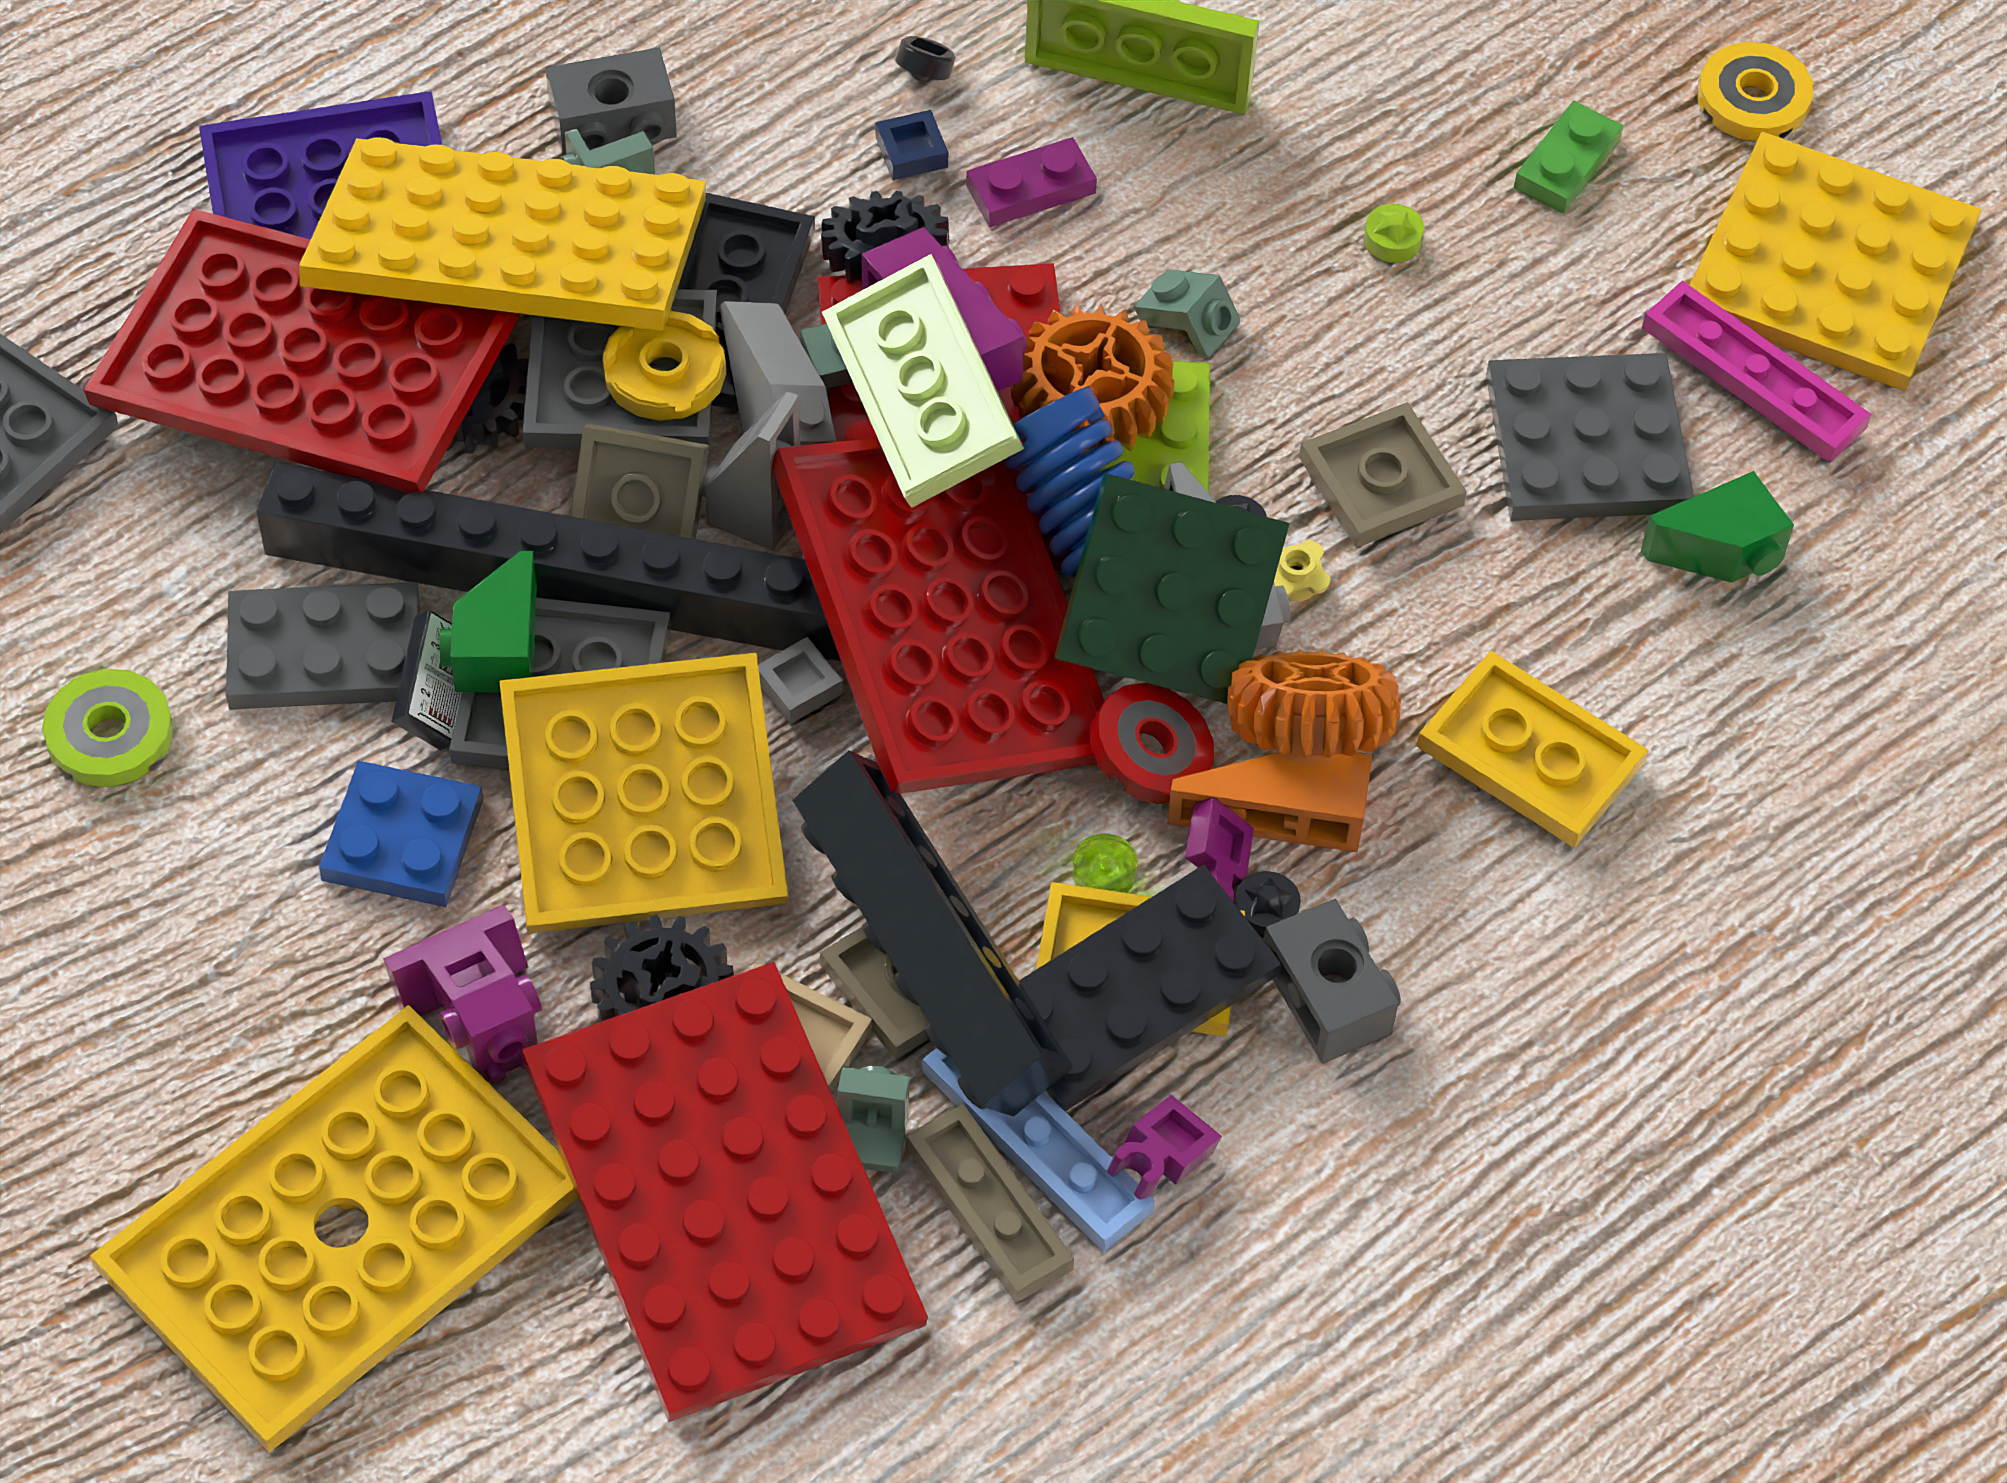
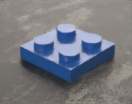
[319,760,483,907]

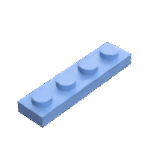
[922,1048,1155,1253]

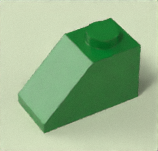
[1640,471,1794,583]
[440,551,537,692]

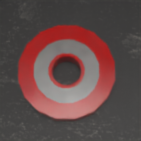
[1090,682,1214,804]

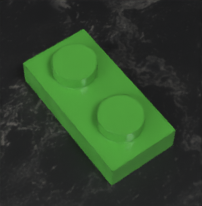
[1513,100,1624,214]

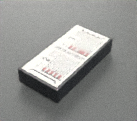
[391,609,462,751]

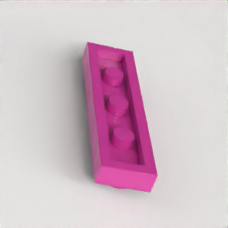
[1642,280,1871,463]

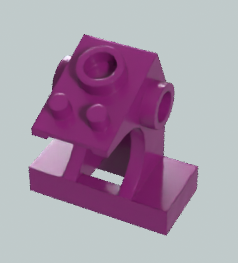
[383,904,542,1083]

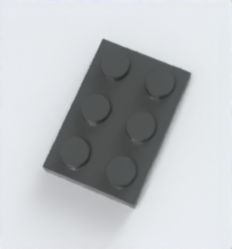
[226,582,420,710]

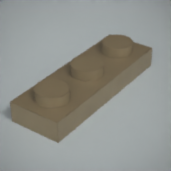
[906,1104,1074,1303]

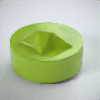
[1364,204,1424,263]

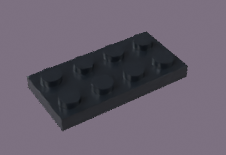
[677,193,815,411]
[1019,864,1281,1112]

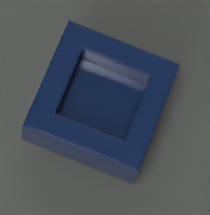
[875,110,949,180]

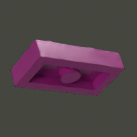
[966,137,1097,228]

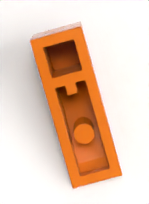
[1167,752,1373,852]

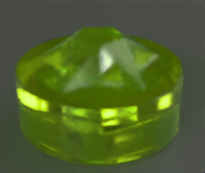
[1072,833,1138,893]

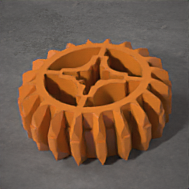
[1010,303,1175,454]
[1227,649,1401,759]

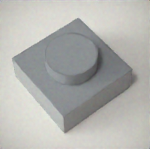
[758,637,843,724]

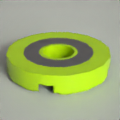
[42,669,174,787]

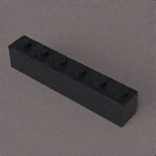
[792,750,1073,1117]

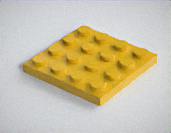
[1690,131,1982,392]
[500,653,788,934]

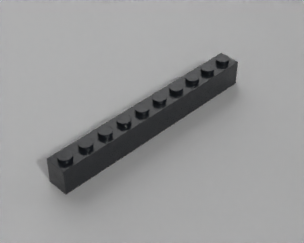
[256,462,841,662]

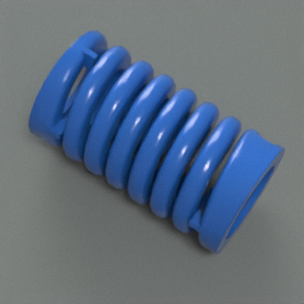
[1004,386,1135,589]

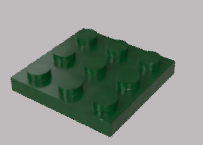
[1054,473,1290,704]

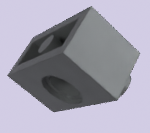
[546,47,677,156]
[1264,898,1401,1064]

